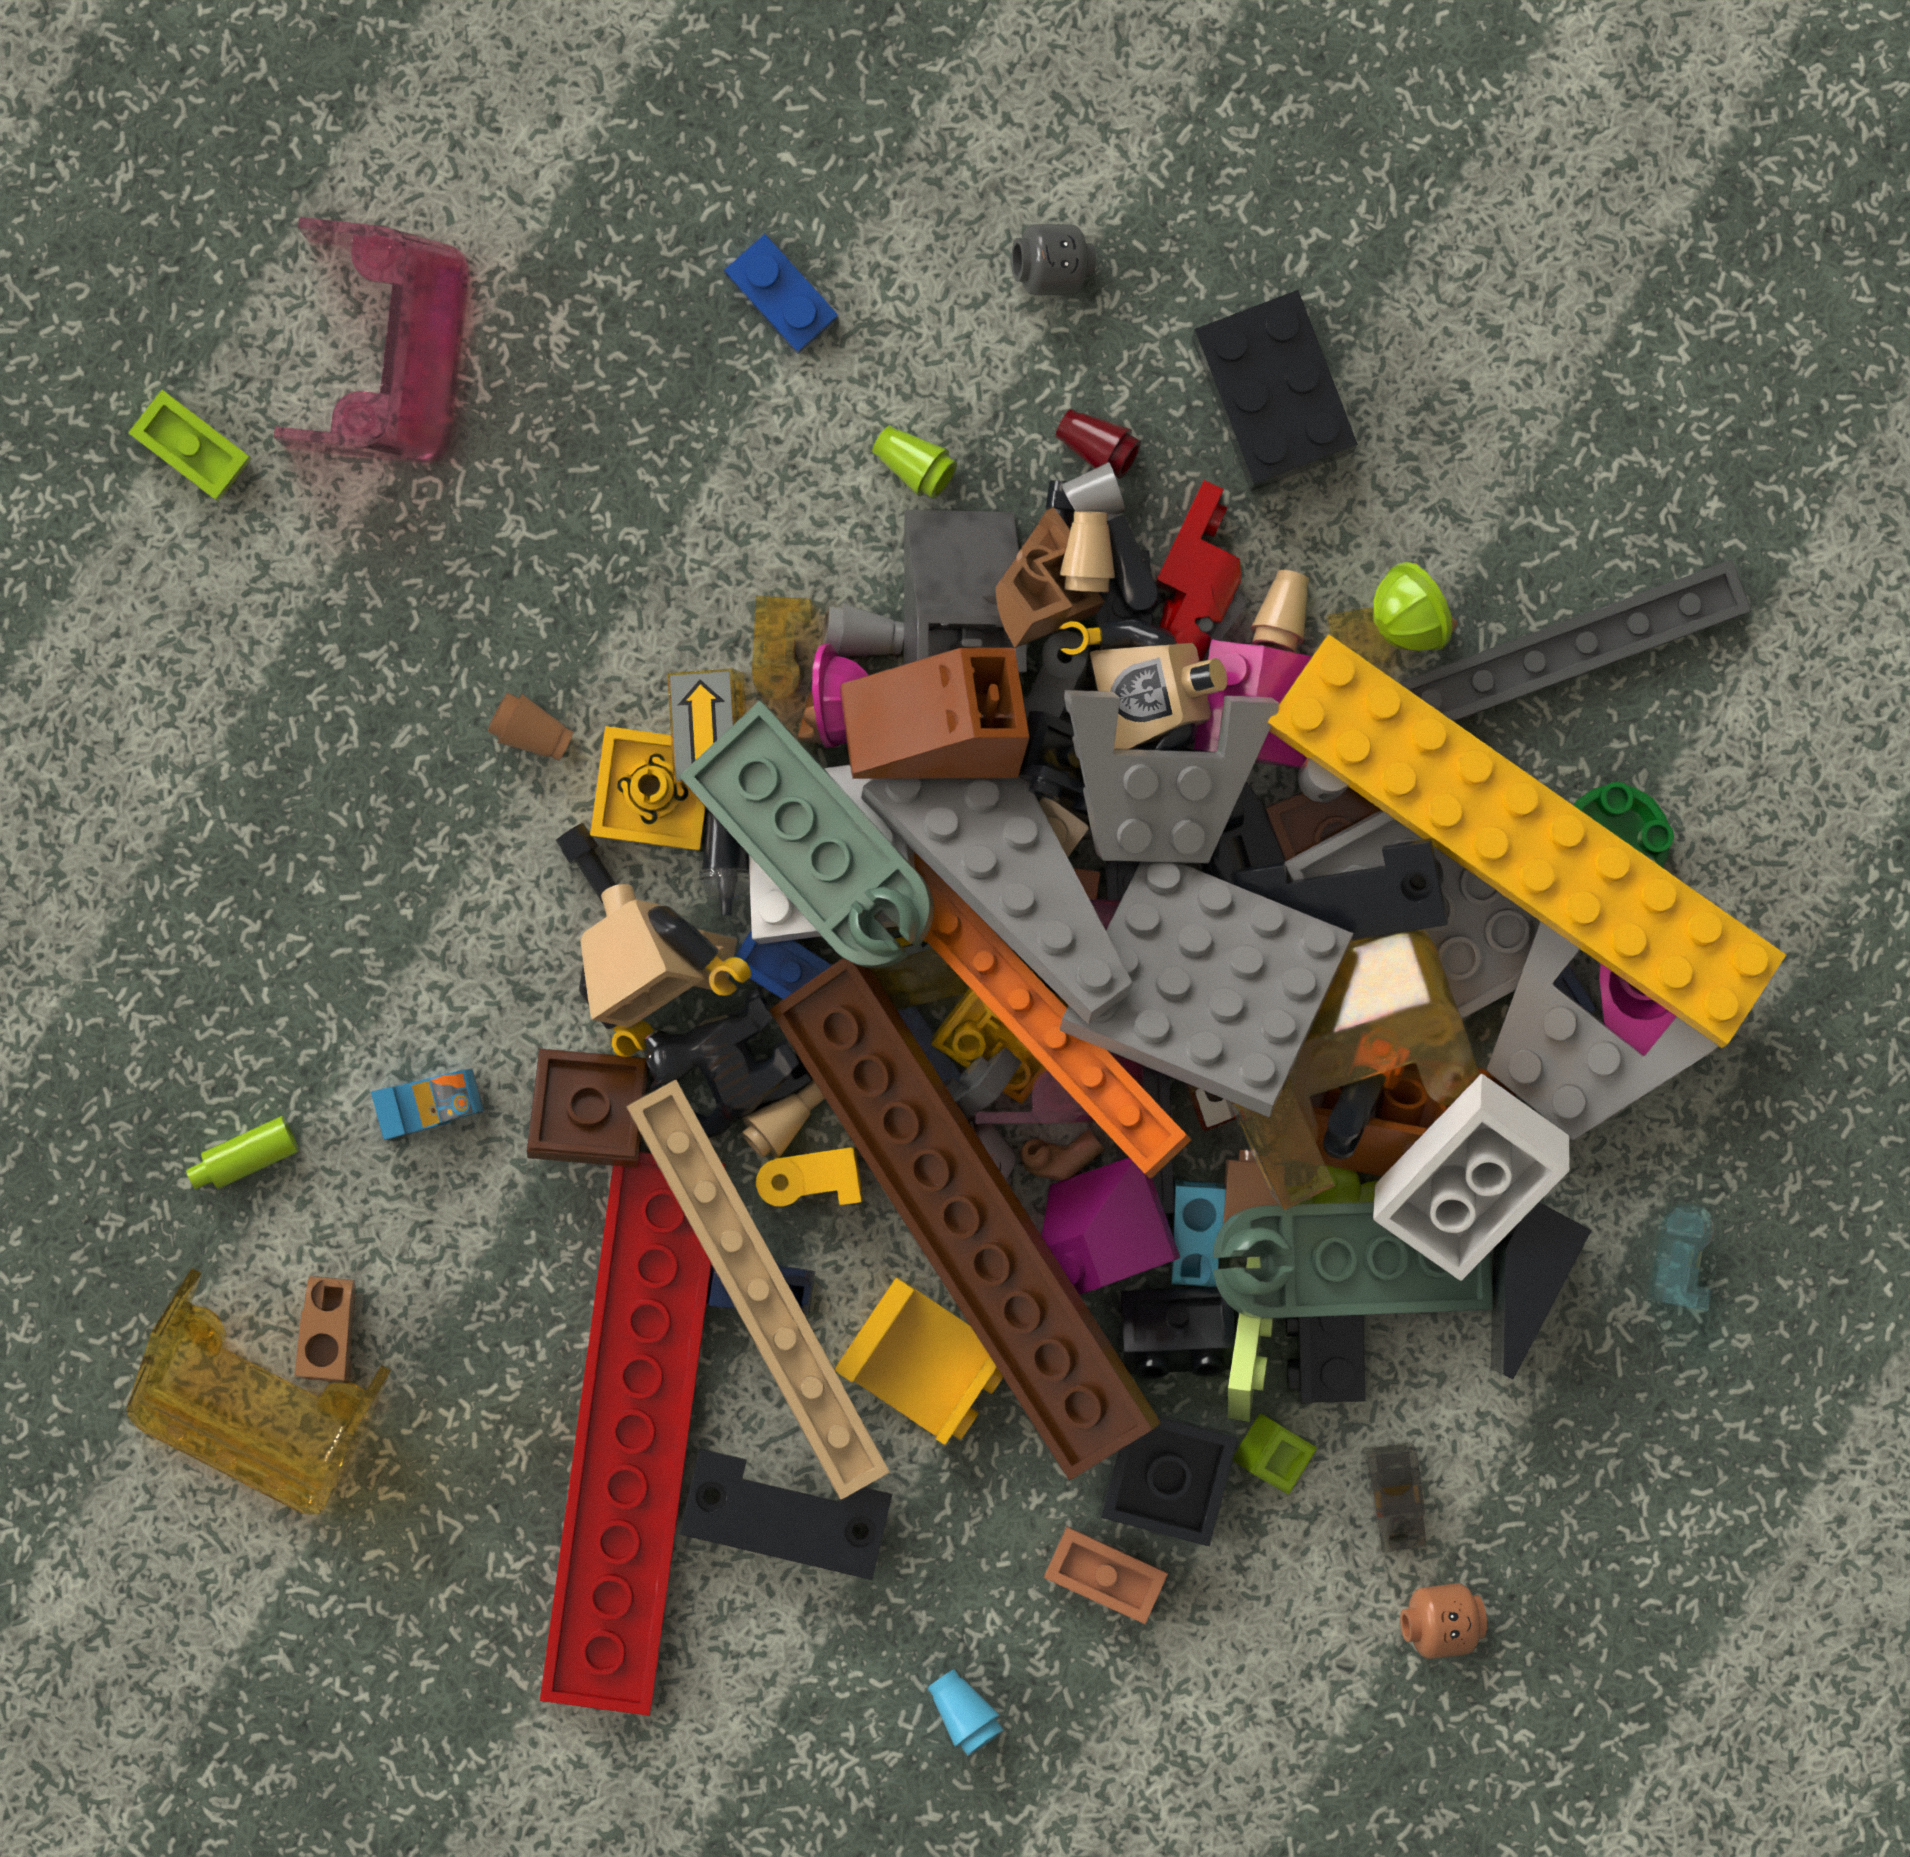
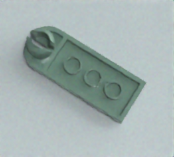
[679,700,934,968]
[1213,1202,1493,1319]

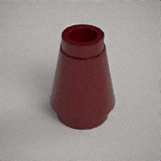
[1055,409,1141,479]

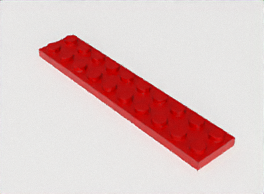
[540,1152,726,1716]

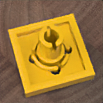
[590,726,707,851]

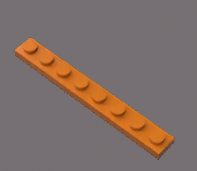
[914,852,1191,1179]

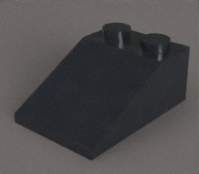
[1491,1202,1592,1379]

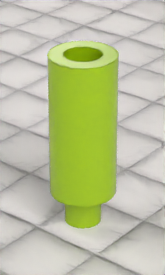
[186,1116,299,1190]

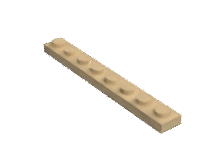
[626,1080,890,1500]

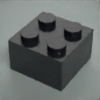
[1099,1413,1238,1547]

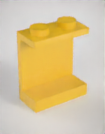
[834,1276,1003,1445]

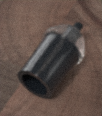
[699,812,750,916]

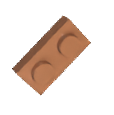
[1044,1526,1168,1624]

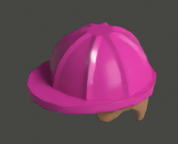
[798,643,868,747]

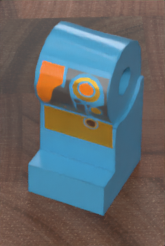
[371,1068,484,1140]

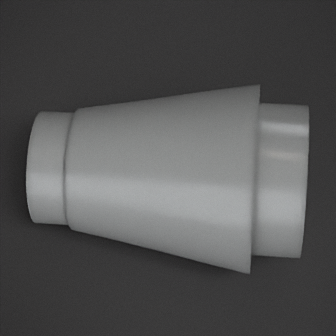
[821,603,904,657]

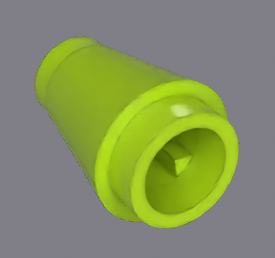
[872,425,957,499]

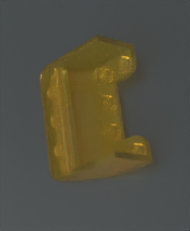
[1254,929,1479,1165]

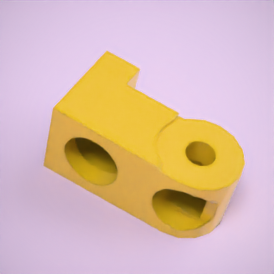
[756,1147,864,1207]

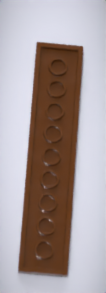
[769,958,1161,1481]

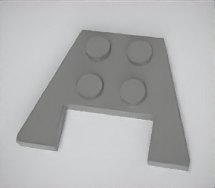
[1064,690,1279,863]
[1486,922,1718,1140]

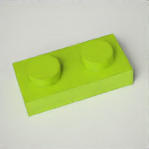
[128,390,252,502]

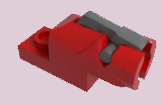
[1155,480,1246,662]

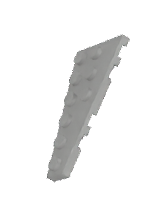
[861,777,1133,1024]

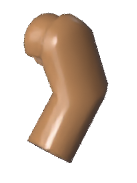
[1020,1129,1105,1181]

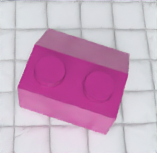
[1194,640,1312,769]

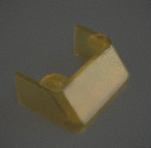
[126,1268,391,1515]

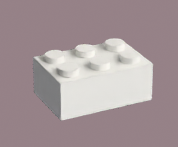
[1373,1073,1569,1281]

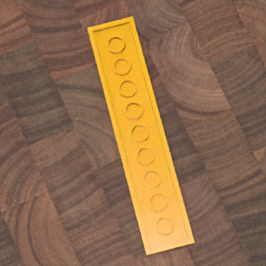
[1267,634,1786,1048]

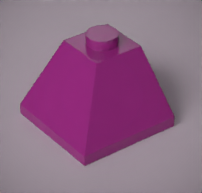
[1042,1158,1181,1295]

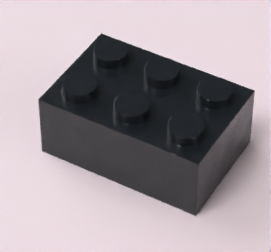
[1192,290,1358,491]

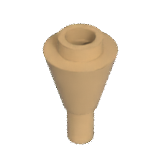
[742,1080,825,1159]

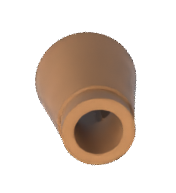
[487,692,574,761]

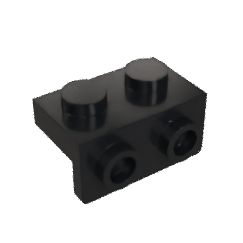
[1018,711,1088,816]

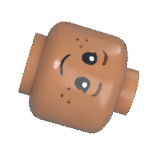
[1400,1583,1487,1659]

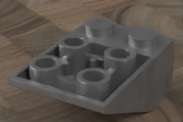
[904,509,1027,675]

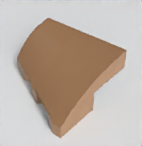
[996,507,1105,648]

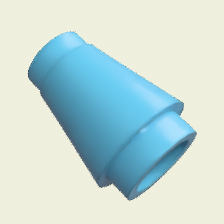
[927,1669,1004,1756]

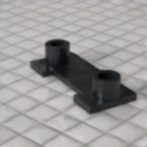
[1236,838,1449,941]
[679,1448,892,1580]

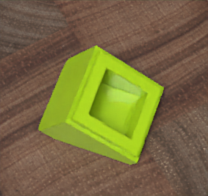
[1232,1414,1317,1495]

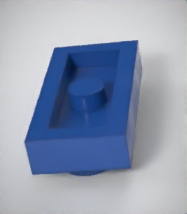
[724,234,839,354]
[734,930,832,1000]

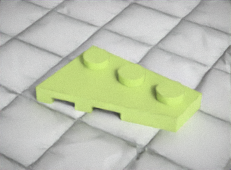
[1228,1257,1274,1422]

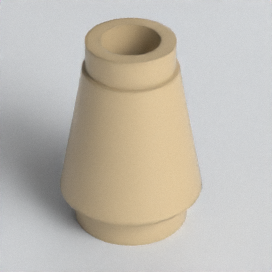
[1060,511,1115,592]
[1250,570,1309,653]

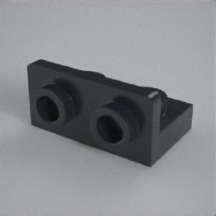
[1121,1287,1235,1379]
[1285,1315,1366,1404]

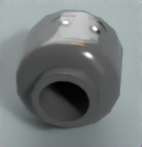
[1011,224,1096,295]

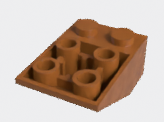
[840,648,1029,779]

